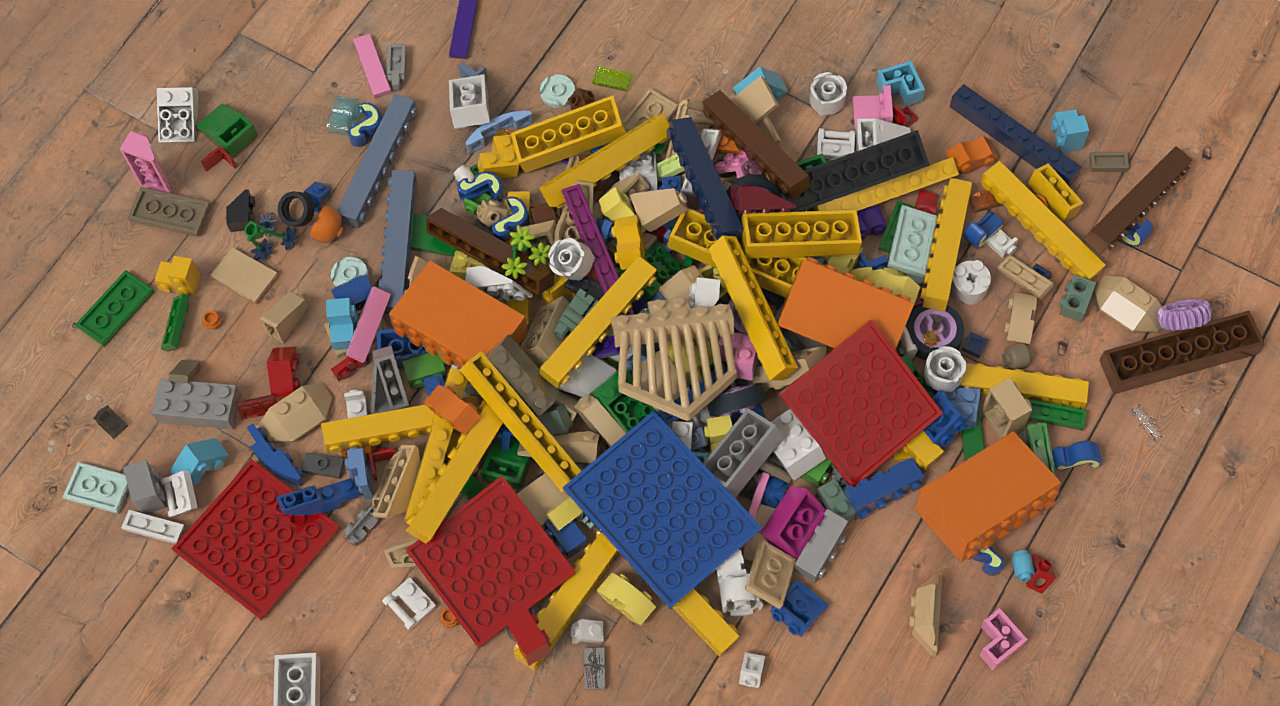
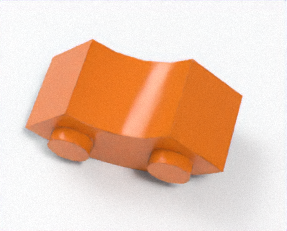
[945,136,1000,173]
[423,385,481,435]

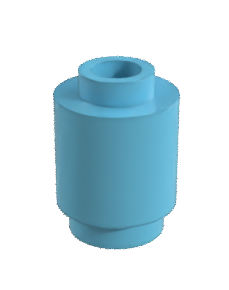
[1011,550,1036,582]

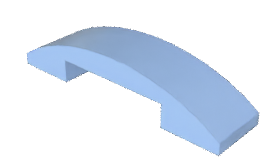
[466,111,533,155]

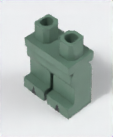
[554,288,598,338]

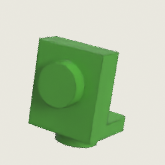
[463,193,492,215]

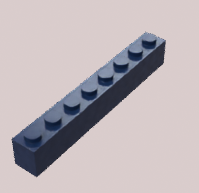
[950,84,1082,187]
[667,117,744,241]

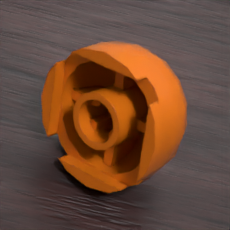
[310,205,344,243]

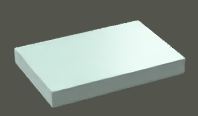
[63,462,129,514]

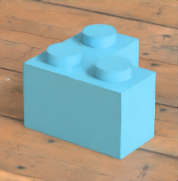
[876,61,925,106]
[733,67,788,101]
[1050,109,1089,153]
[326,298,359,350]
[170,438,229,486]

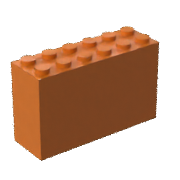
[777,257,914,350]
[389,261,528,370]
[915,431,1061,563]

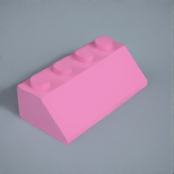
[120,131,174,194]

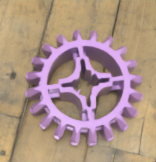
[1158,298,1212,331]

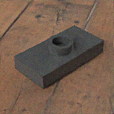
[301,452,345,479]

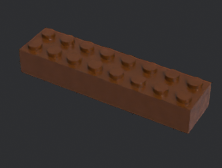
[1099,311,1265,394]

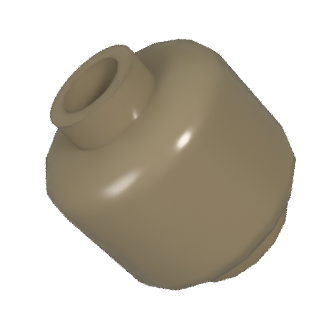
[1002,343,1033,370]

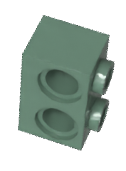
[1058,275,1096,322]

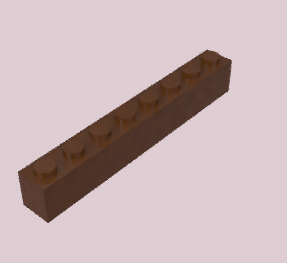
[702,90,810,199]
[1084,146,1193,254]
[426,208,555,295]

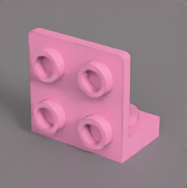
[853,85,893,129]
[715,151,762,179]

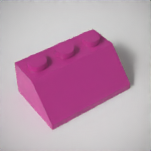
[760,486,826,560]

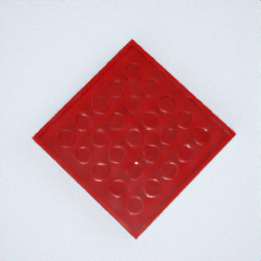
[778,320,943,488]
[171,459,341,621]
[405,476,576,648]

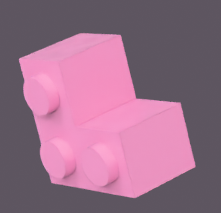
[718,332,758,381]
[979,608,1028,671]

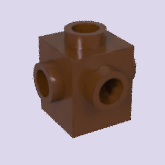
[568,88,596,110]

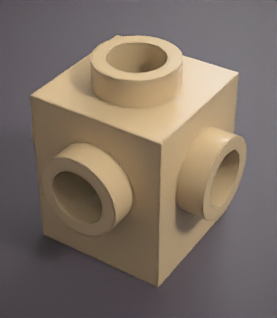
[477,199,508,227]

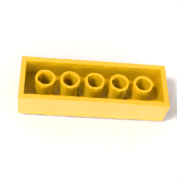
[511,95,627,173]
[741,210,862,259]

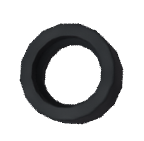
[278,191,315,227]

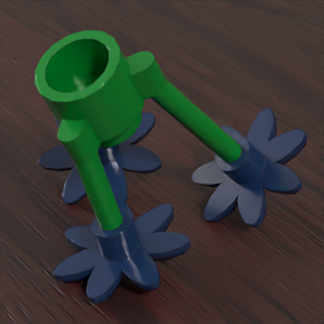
[245,213,298,261]

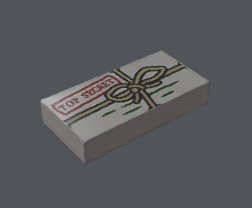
[584,648,605,690]

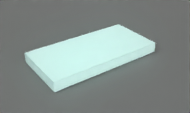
[887,205,938,278]

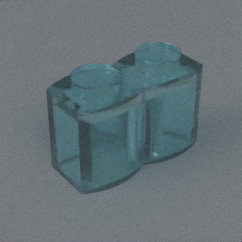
[327,96,361,136]

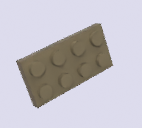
[128,187,211,237]

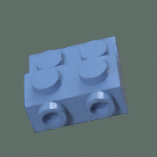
[945,387,981,429]
[345,447,373,499]

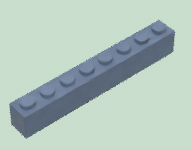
[337,94,418,228]
[379,170,417,314]

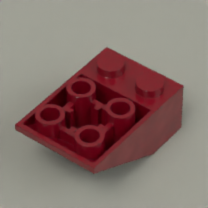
[731,184,796,214]

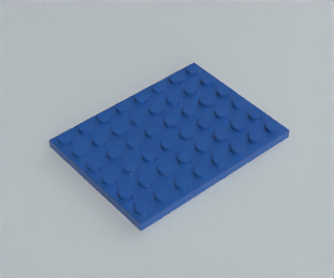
[562,411,762,610]

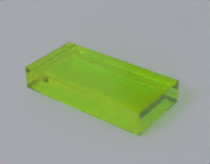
[592,66,632,92]

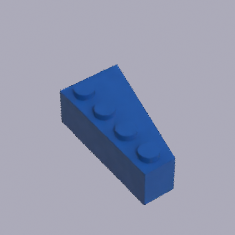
[377,329,428,369]
[844,458,925,520]

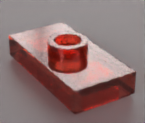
[236,394,278,420]

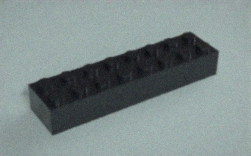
[775,130,930,212]

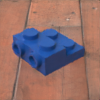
[924,390,969,447]
[770,580,829,637]

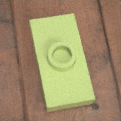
[656,154,684,182]

